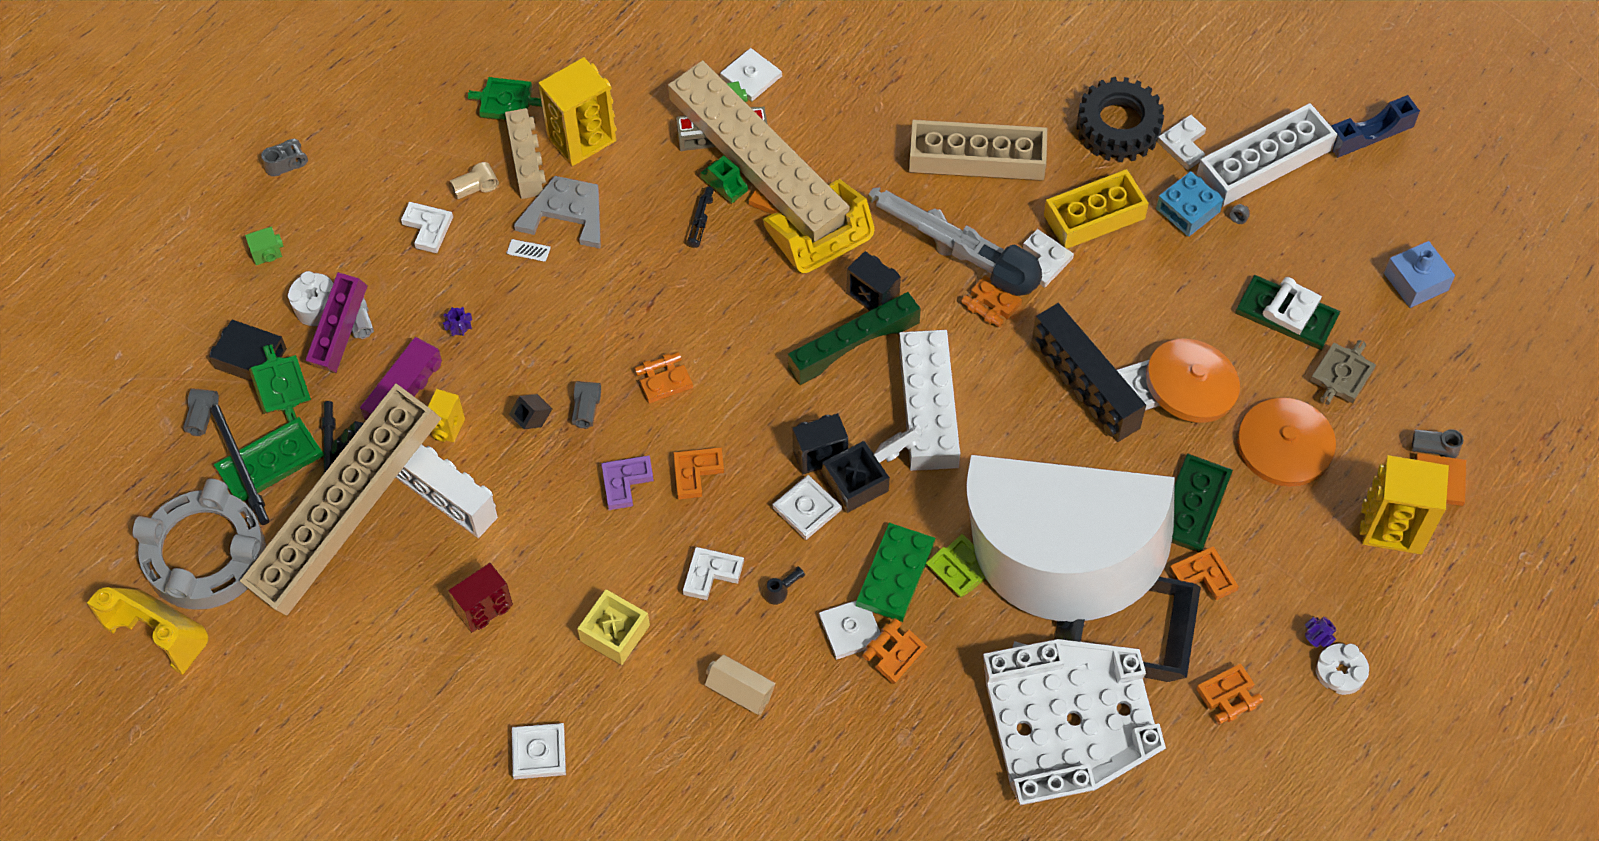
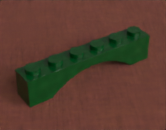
[788,292,921,385]

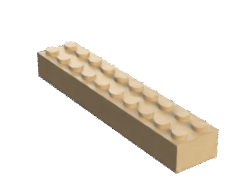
[668,60,849,243]
[240,384,442,616]

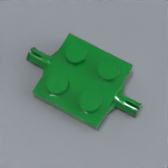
[468,77,542,120]
[249,345,311,423]

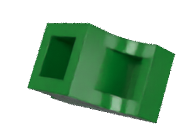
[700,156,748,204]

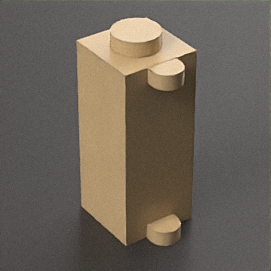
[705,655,776,715]

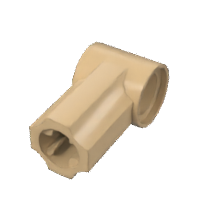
[450,162,499,199]

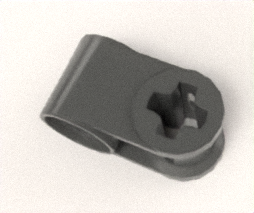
[261,139,308,176]

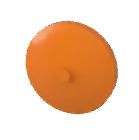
[1146,339,1240,423]
[1238,398,1336,487]

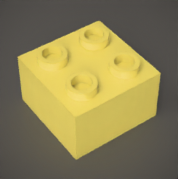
[578,590,650,665]

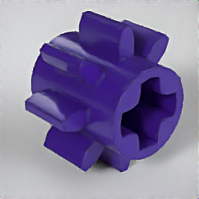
[443,307,472,336]
[1305,616,1336,647]

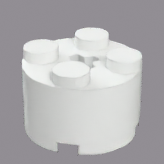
[288,271,333,326]

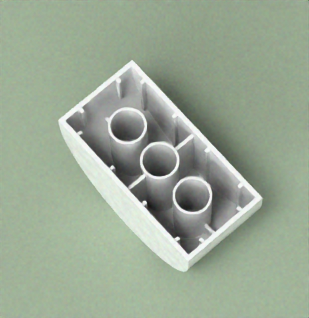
[967,455,1175,622]

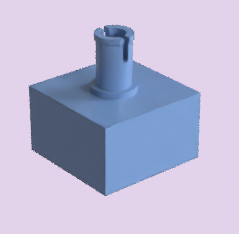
[1384,241,1455,308]

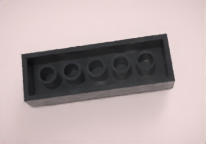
[1032,302,1146,442]

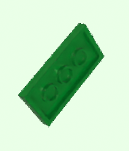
[214,417,324,501]
[856,522,936,622]

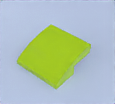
[926,534,986,598]

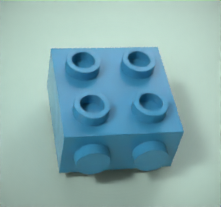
[1156,171,1224,237]

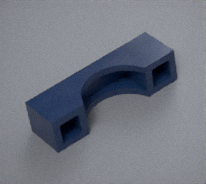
[1331,95,1420,158]

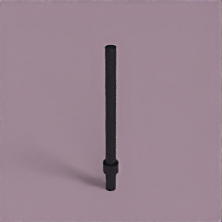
[321,401,336,474]
[211,405,270,525]

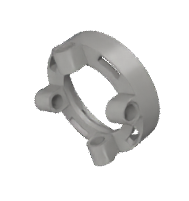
[133,479,266,609]

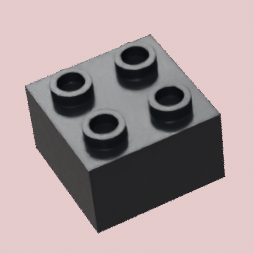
[846,251,901,311]
[792,413,848,475]
[822,441,890,513]

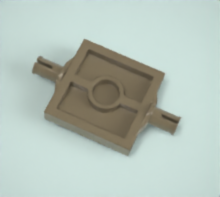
[1310,340,1376,405]

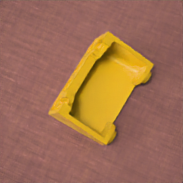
[763,179,875,273]
[87,587,209,675]

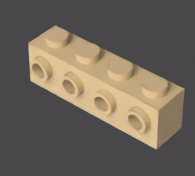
[505,108,546,199]

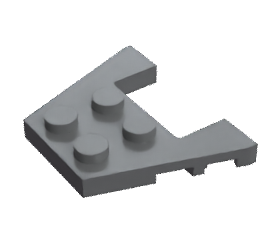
[514,176,601,248]

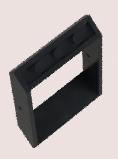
[1054,577,1201,682]

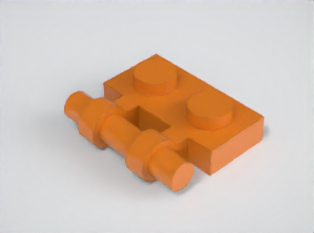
[961,275,1022,327]
[634,352,693,404]
[862,618,927,684]
[1196,663,1263,725]

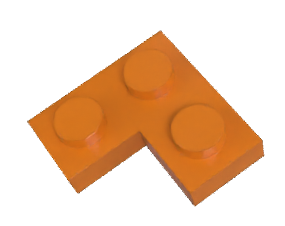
[674,447,724,499]
[1169,546,1239,600]

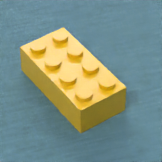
[1044,169,1149,249]

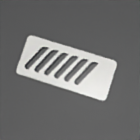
[507,239,550,261]

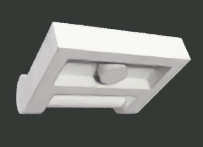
[1263,277,1322,335]

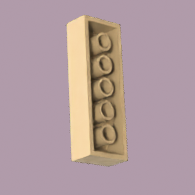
[909,120,1047,180]

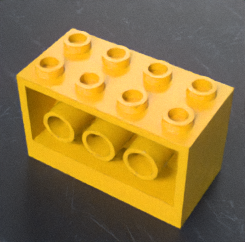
[538,57,617,166]
[1359,455,1449,555]

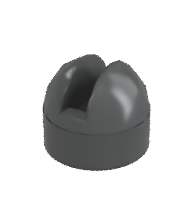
[1230,204,1250,224]

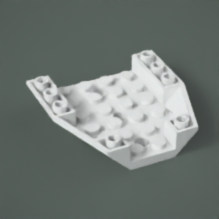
[983,639,1166,805]

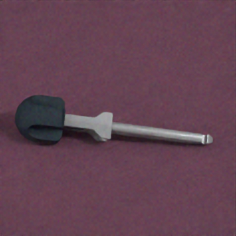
[868,187,1042,296]

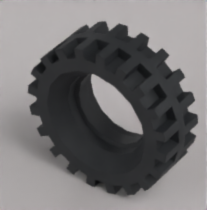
[1076,77,1164,162]

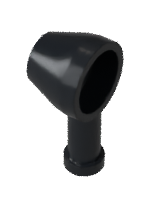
[763,566,805,605]

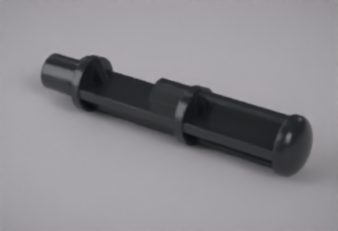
[687,186,714,248]

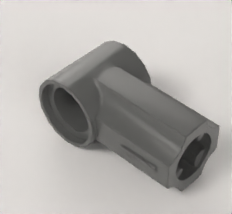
[572,381,601,429]
[184,388,219,436]
[1412,429,1464,458]

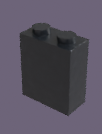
[209,319,287,382]

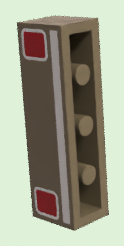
[676,106,768,151]

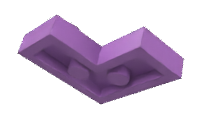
[602,456,654,510]

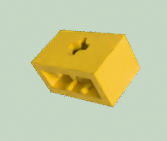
[428,389,465,443]

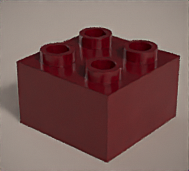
[448,563,513,633]

